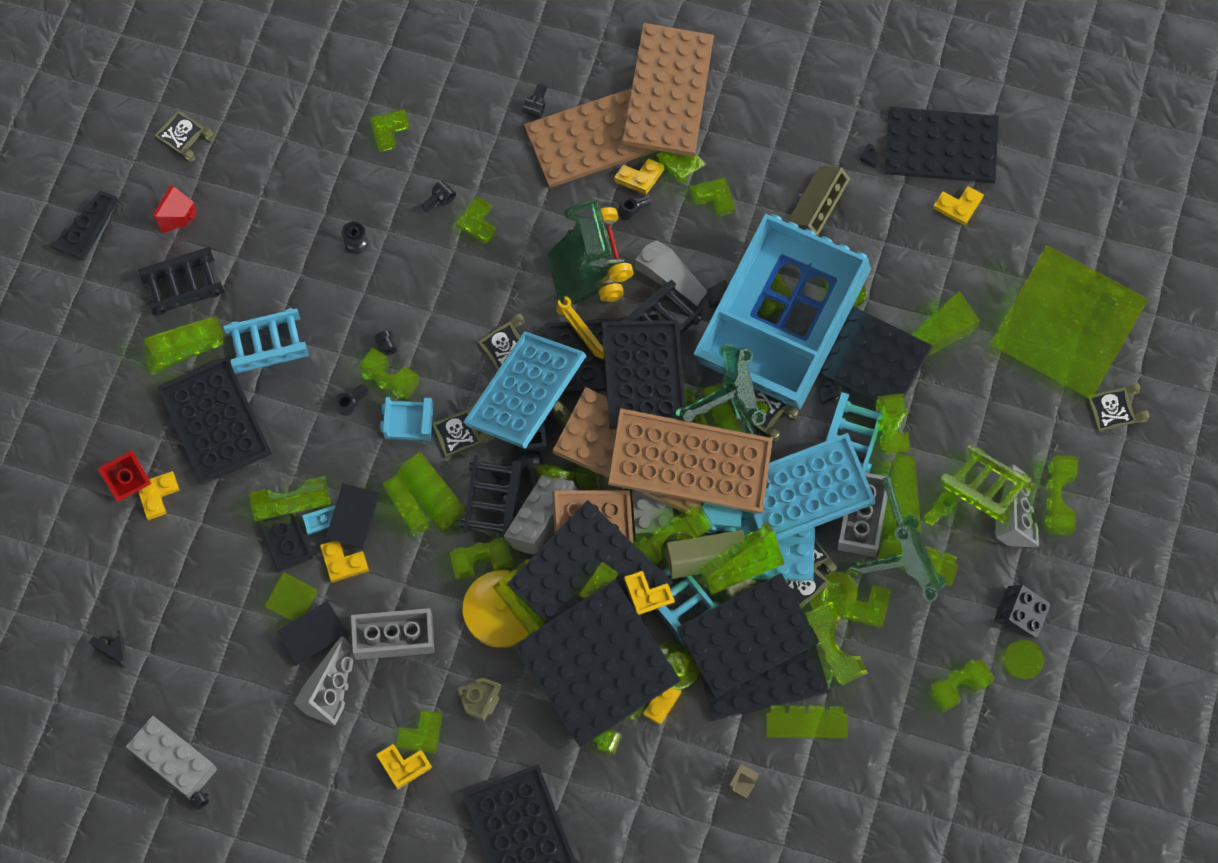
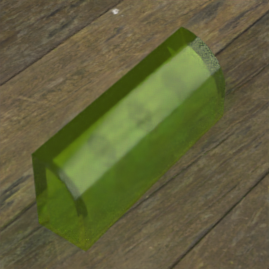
[397,452,466,533]

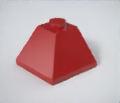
[153,185,197,233]
[98,450,152,502]

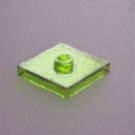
[264,572,319,622]

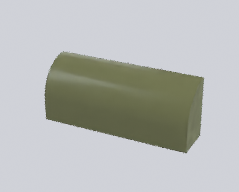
[787,166,850,236]
[664,530,749,579]

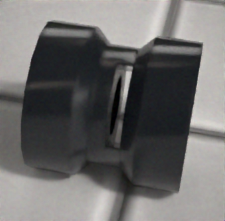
[375,331,397,356]

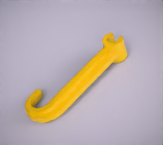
[556,297,604,359]

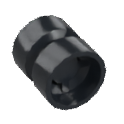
[341,221,368,254]

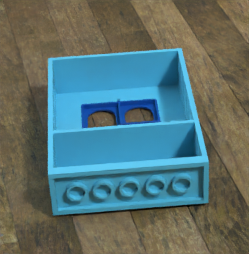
[694,213,871,410]

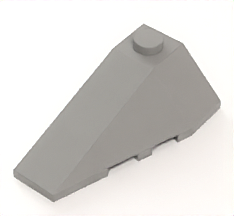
[635,240,708,307]
[995,464,1039,547]
[294,637,354,725]

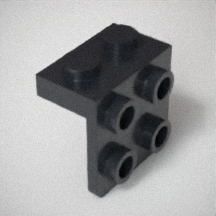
[994,585,1050,637]

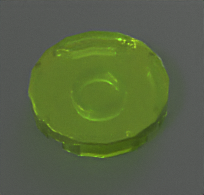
[537,465,575,480]
[1004,640,1045,680]

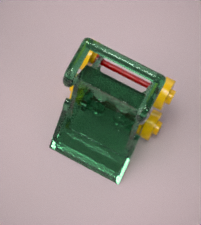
[547,199,634,305]

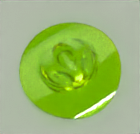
[809,572,858,618]
[659,643,699,690]

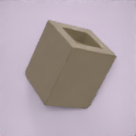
[729,764,759,798]

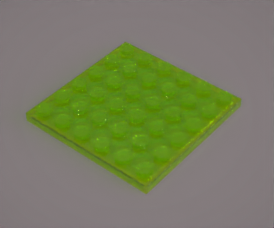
[990,245,1149,400]

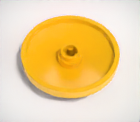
[463,570,540,648]

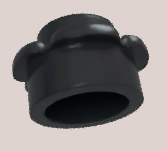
[190,791,209,810]

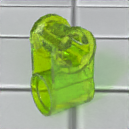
[574,468,598,491]

